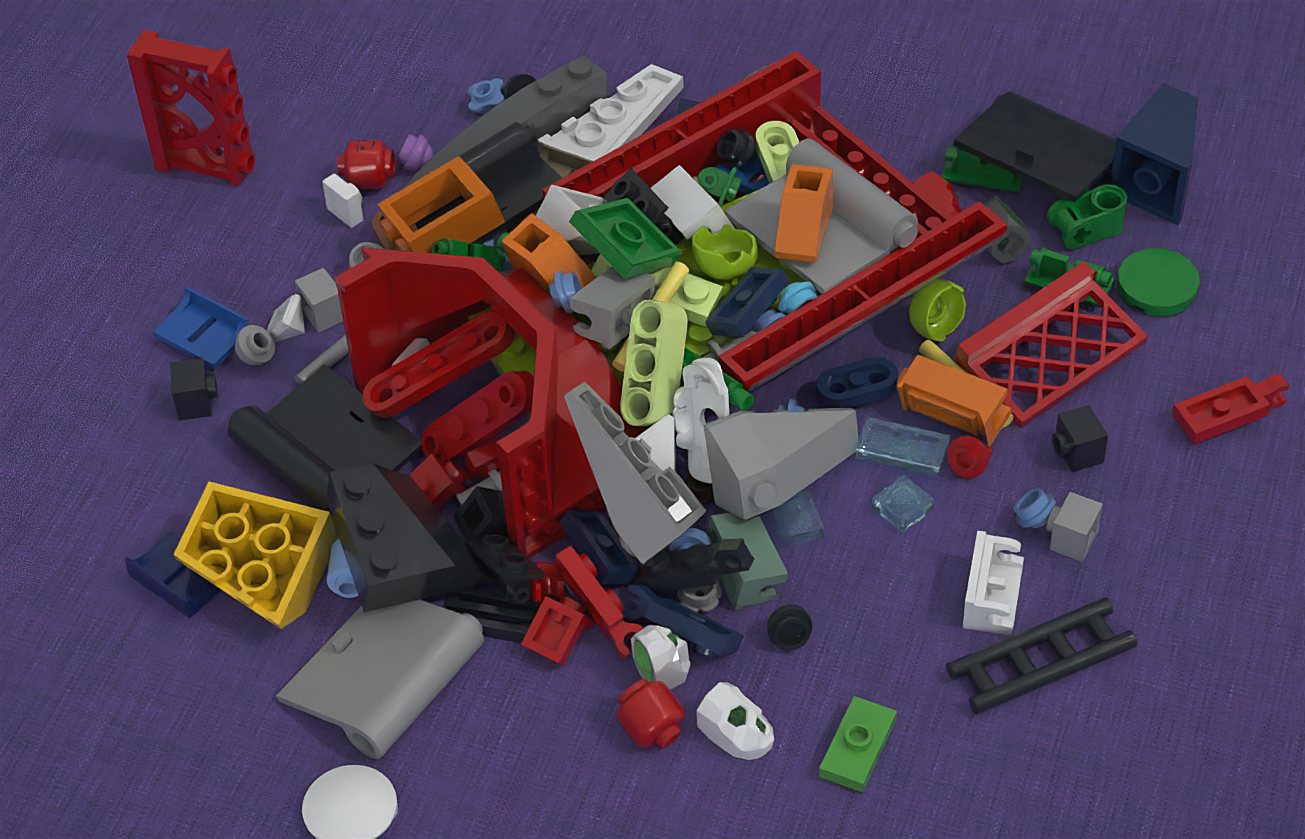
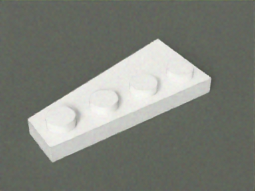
[537,64,684,161]

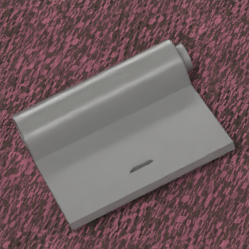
[724,138,918,294]
[276,600,485,760]

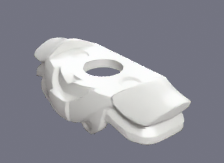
[673,358,729,484]

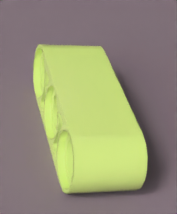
[620,300,688,427]

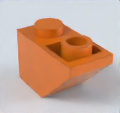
[775,164,834,263]
[502,213,597,295]

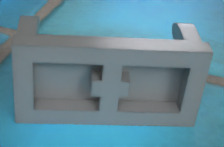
[570,266,655,349]

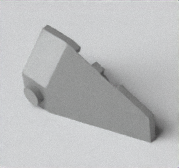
[564,382,706,564]
[703,408,860,520]

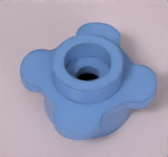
[468,78,505,115]

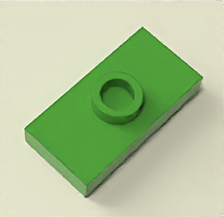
[819,696,897,793]

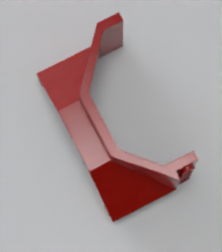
[335,248,646,559]

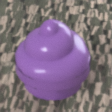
[396,134,434,172]

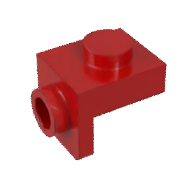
[409,454,469,509]

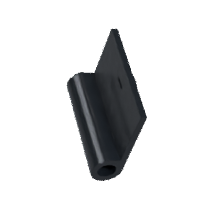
[953,91,1116,203]
[415,122,562,251]
[227,364,422,520]

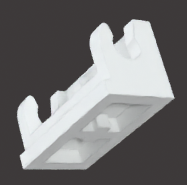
[651,165,735,240]
[963,531,1024,636]

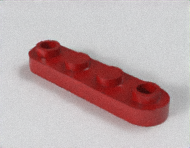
[363,310,514,418]
[421,370,534,463]

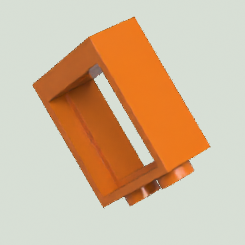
[377,156,505,254]

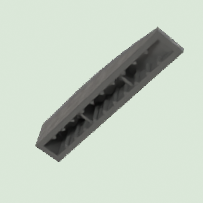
[404,54,609,188]

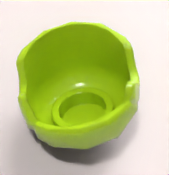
[691,224,758,280]
[908,279,966,342]

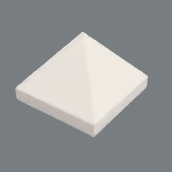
[267,294,305,342]

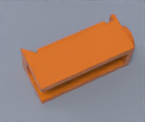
[896,355,1012,446]

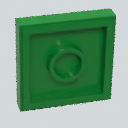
[569,198,682,279]

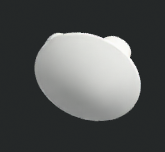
[302,765,398,839]

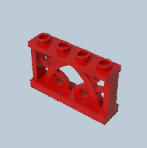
[126,30,256,186]

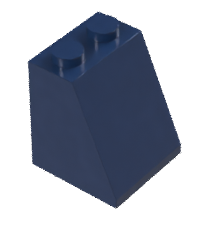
[1110,83,1198,225]

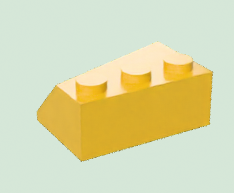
[173,481,338,629]

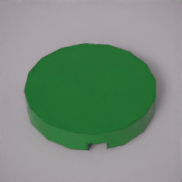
[1117,248,1200,316]

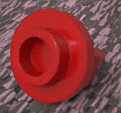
[947,435,993,479]
[530,561,565,606]

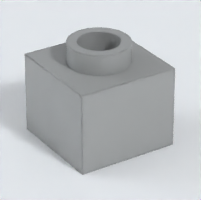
[295,268,343,333]
[1046,492,1103,562]

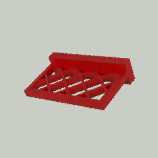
[955,261,1148,428]

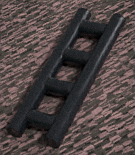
[946,597,1137,715]

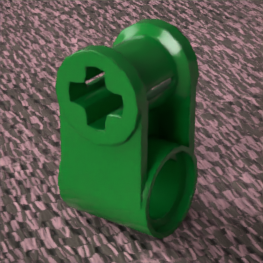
[1047,185,1127,250]

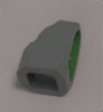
[984,196,1031,263]

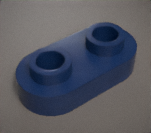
[816,357,898,408]

